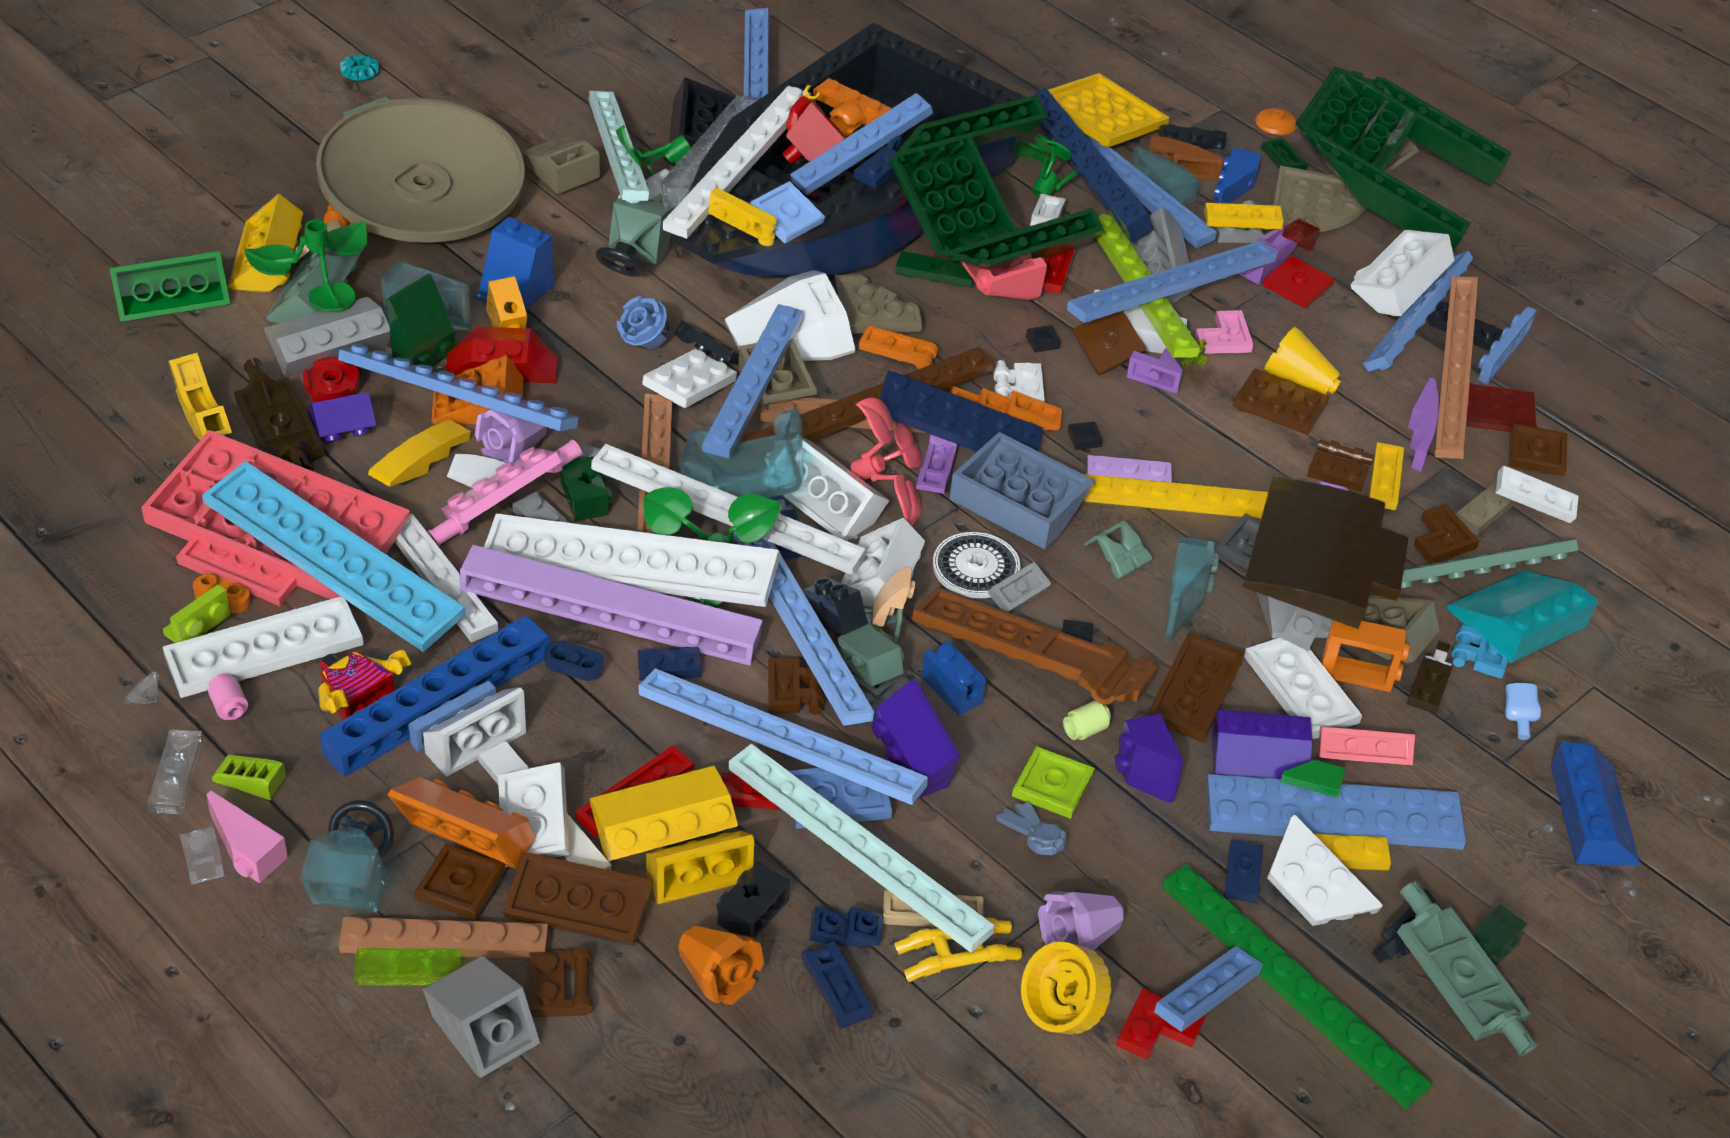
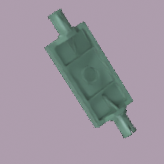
[1397,881,1538,1057]

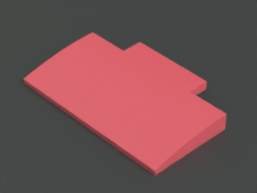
[141,430,411,607]

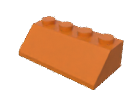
[387,777,536,869]

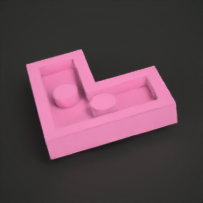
[1195,310,1253,354]

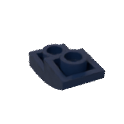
[809,906,883,947]

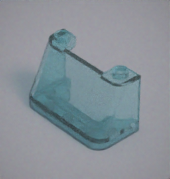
[678,408,803,498]

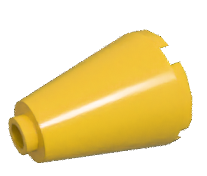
[1264,327,1342,395]

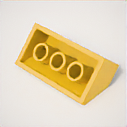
[228,194,303,292]
[589,765,738,861]

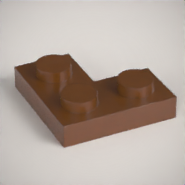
[1414,504,1479,564]

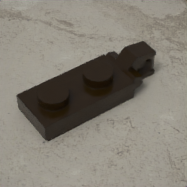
[1407,641,1453,714]

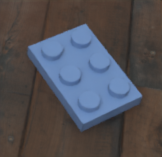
[789,768,892,829]

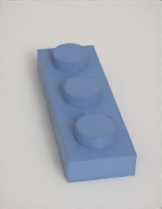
[409,680,496,752]

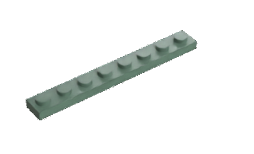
[1370,539,1578,593]

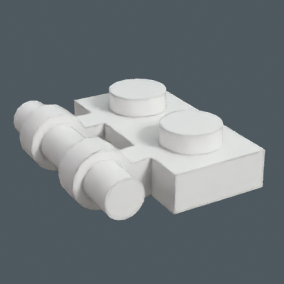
[993,360,1045,402]

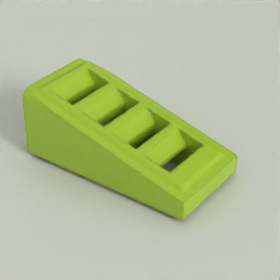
[212,754,286,801]

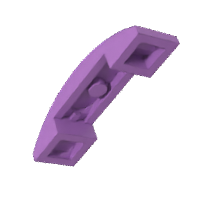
[916,434,958,494]

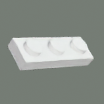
[1495,466,1578,523]

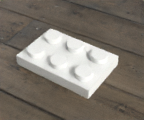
[642,349,737,408]
[498,762,569,867]

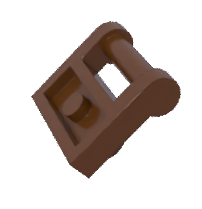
[529,947,592,1018]

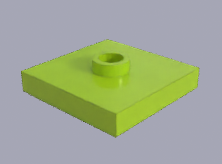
[1012,746,1095,819]

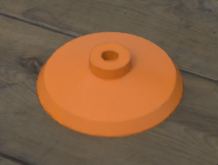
[1255,108,1297,135]

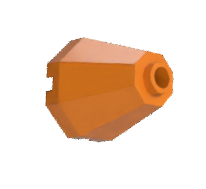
[678,926,764,1005]

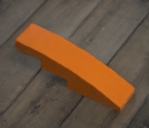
[949,386,1062,431]

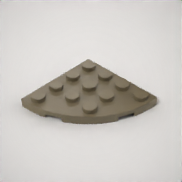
[1268,166,1368,234]

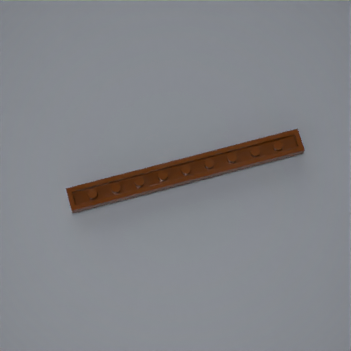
[743,347,994,462]

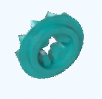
[340,53,379,81]

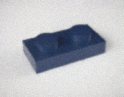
[638,647,701,681]

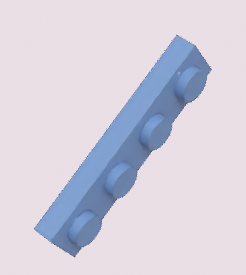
[1478,306,1537,384]
[1154,946,1263,1032]

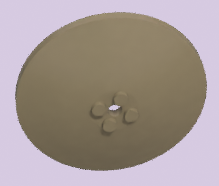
[316,98,525,243]

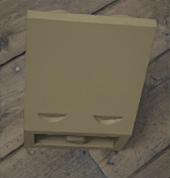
[521,137,600,194]

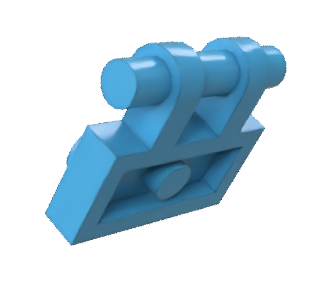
[1452,623,1508,679]

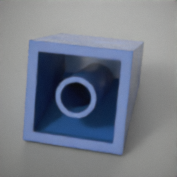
[479,216,554,310]

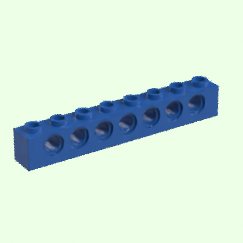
[319,615,549,777]

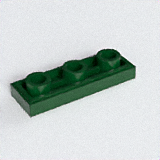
[895,251,973,287]

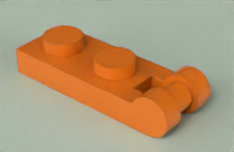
[859,325,939,369]

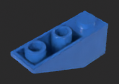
[1213,148,1262,204]

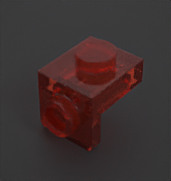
[1282,218,1320,251]

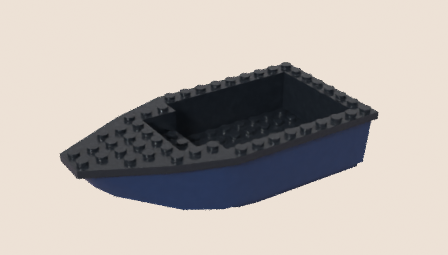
[672,23,1025,276]

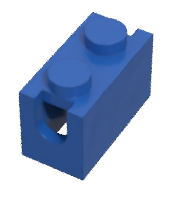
[921,640,986,716]

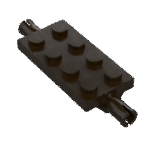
[234,358,325,471]

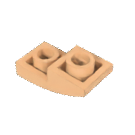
[872,566,915,627]

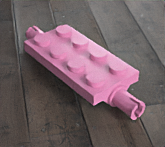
[427,440,582,547]

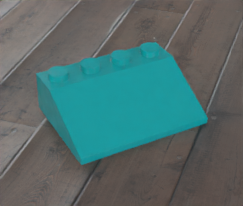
[1446,570,1599,663]

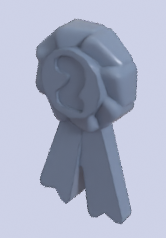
[996,801,1066,855]

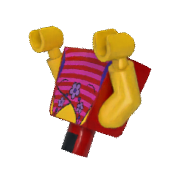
[318,650,412,720]

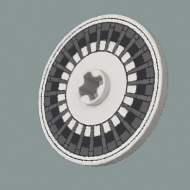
[933,532,1020,598]

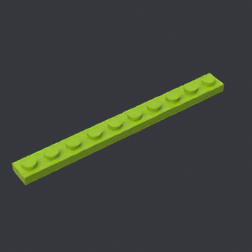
[1096,214,1200,358]

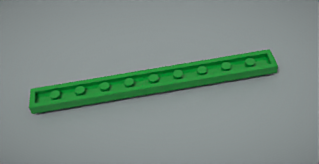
[1162,864,1432,1110]

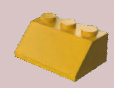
[646,830,754,904]

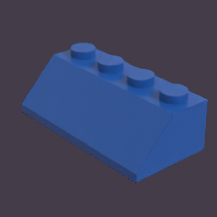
[1551,742,1640,866]

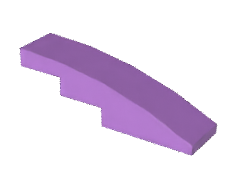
[1408,377,1439,472]

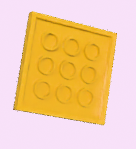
[1048,73,1170,148]

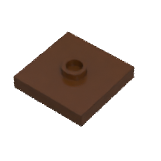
[1073,311,1146,376]
[1508,423,1567,476]
[414,843,506,921]

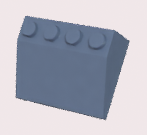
[949,432,1095,550]

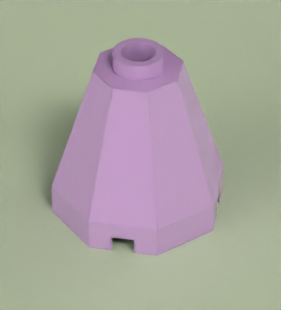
[475,409,547,463]
[1038,891,1124,950]

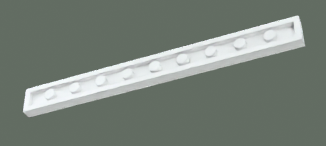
[663,86,811,239]
[591,444,866,575]

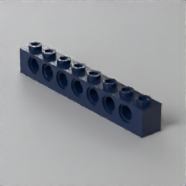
[1035,87,1154,243]

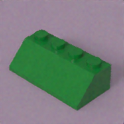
[109,251,230,322]

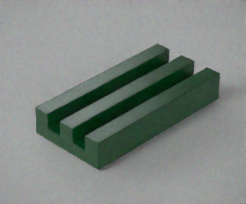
[1261,137,1308,170]

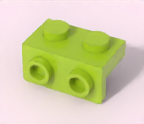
[163,584,230,643]

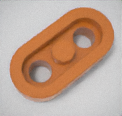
[193,574,251,614]

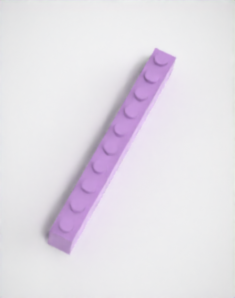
[460,545,763,666]

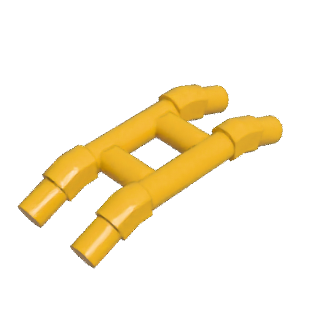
[894,917,1022,982]

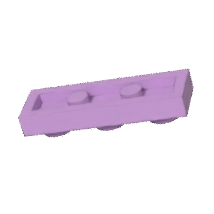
[1086,455,1172,482]

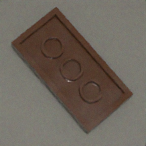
[1147,632,1245,742]
[503,851,652,946]

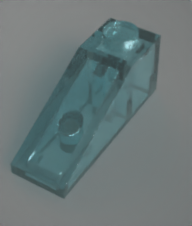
[1132,146,1199,205]

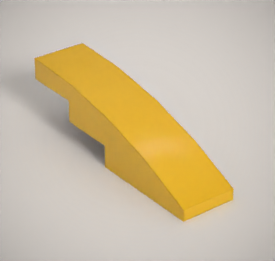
[368,419,471,487]

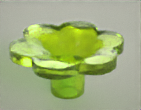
[1181,339,1208,367]

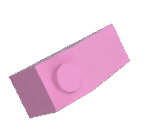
[206,791,288,883]

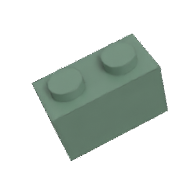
[838,625,904,687]

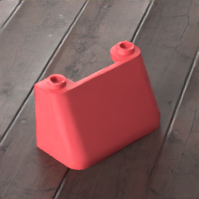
[960,257,1047,301]

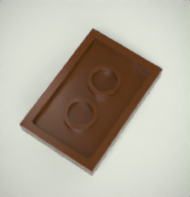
[1233,368,1330,435]

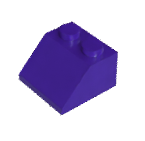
[307,392,376,442]
[1115,714,1183,803]

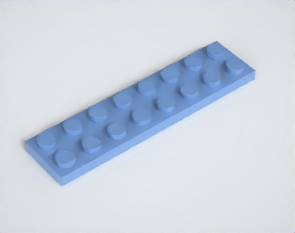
[1206,774,1466,849]

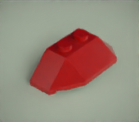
[446,326,558,384]

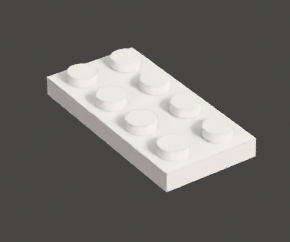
[1244,638,1362,740]

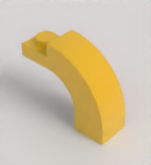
[168,353,232,440]

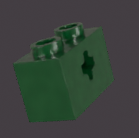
[560,456,612,522]

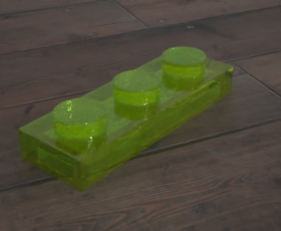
[353,949,461,985]

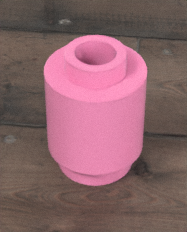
[208,673,248,720]

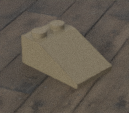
[738,339,817,404]
[1362,595,1440,663]

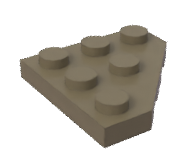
[834,274,922,334]

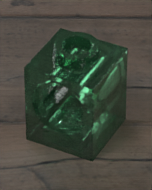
[1473,904,1527,965]

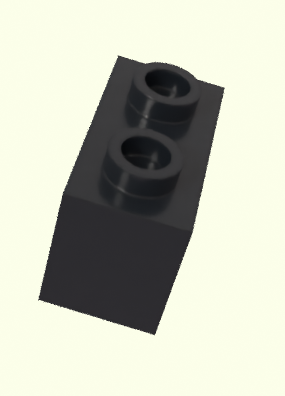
[804,577,868,635]
[716,861,790,939]

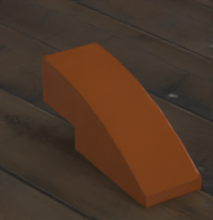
[1147,135,1223,181]

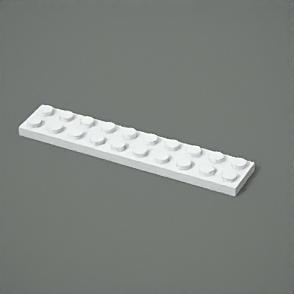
[484,514,780,607]

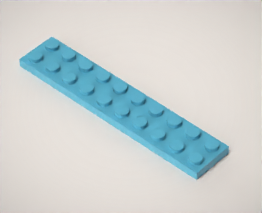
[202,461,466,652]

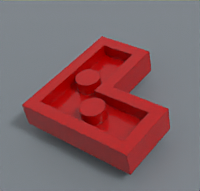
[1116,988,1206,1060]

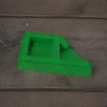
[1281,760,1346,798]

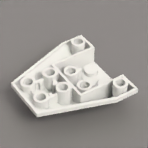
[725,270,855,361]

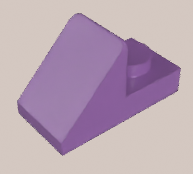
[1127,348,1183,394]

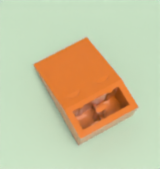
[431,355,524,424]

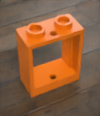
[1321,620,1410,692]

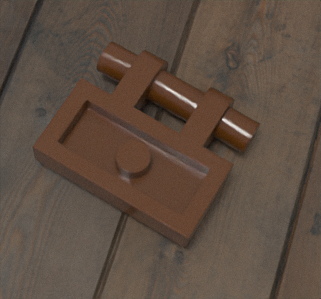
[1307,439,1374,492]
[768,658,824,715]

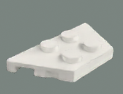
[1267,815,1383,926]

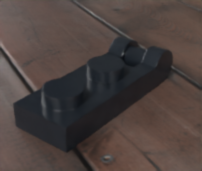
[1428,301,1504,351]

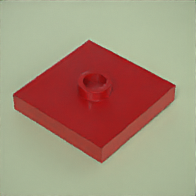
[1262,256,1335,308]

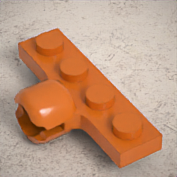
[813,78,892,136]

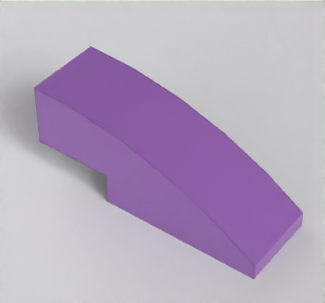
[1238,226,1302,284]

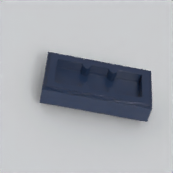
[1224,840,1263,903]

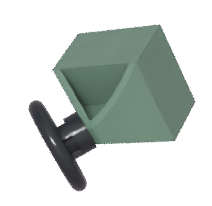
[596,197,674,277]

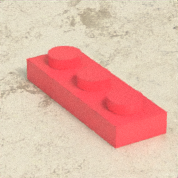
[1317,726,1415,766]

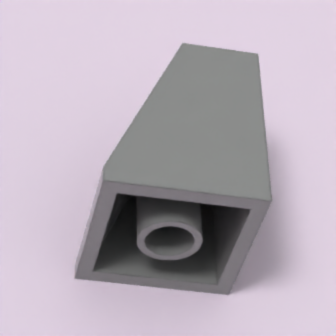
[423,956,540,1078]

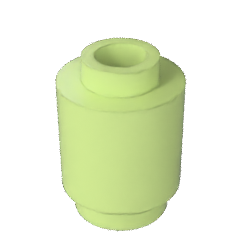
[1063,700,1111,740]

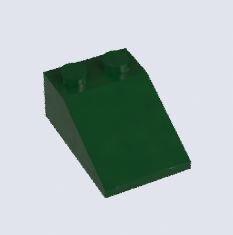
[387,273,455,367]

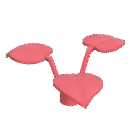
[851,398,922,526]

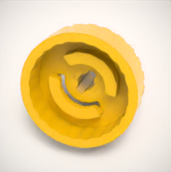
[1021,942,1111,1035]

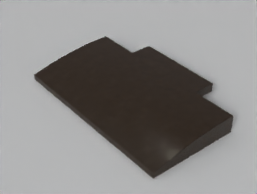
[1242,477,1409,629]

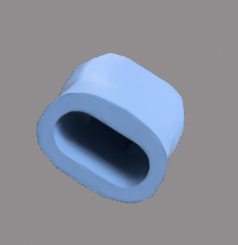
[1505,683,1541,740]

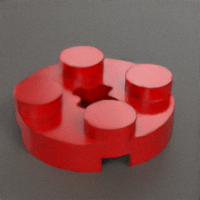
[303,357,360,403]

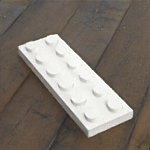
[162,596,363,698]

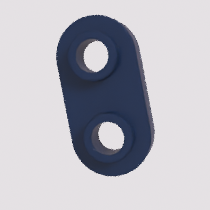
[544,641,604,681]

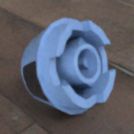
[616,296,671,349]

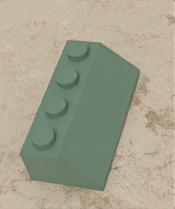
[265,248,361,323]

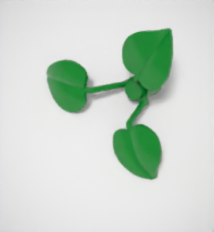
[615,125,693,205]
[1013,133,1077,198]
[245,220,367,311]
[643,487,781,608]

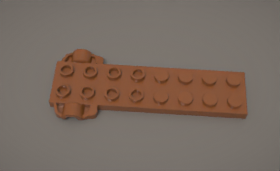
[912,587,1158,705]

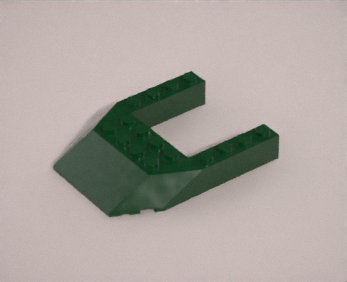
[1296,67,1512,251]
[889,95,1104,267]

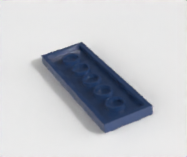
[879,370,1043,451]

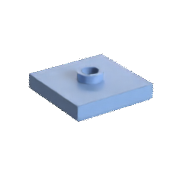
[750,181,825,243]

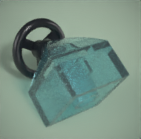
[300,800,394,912]

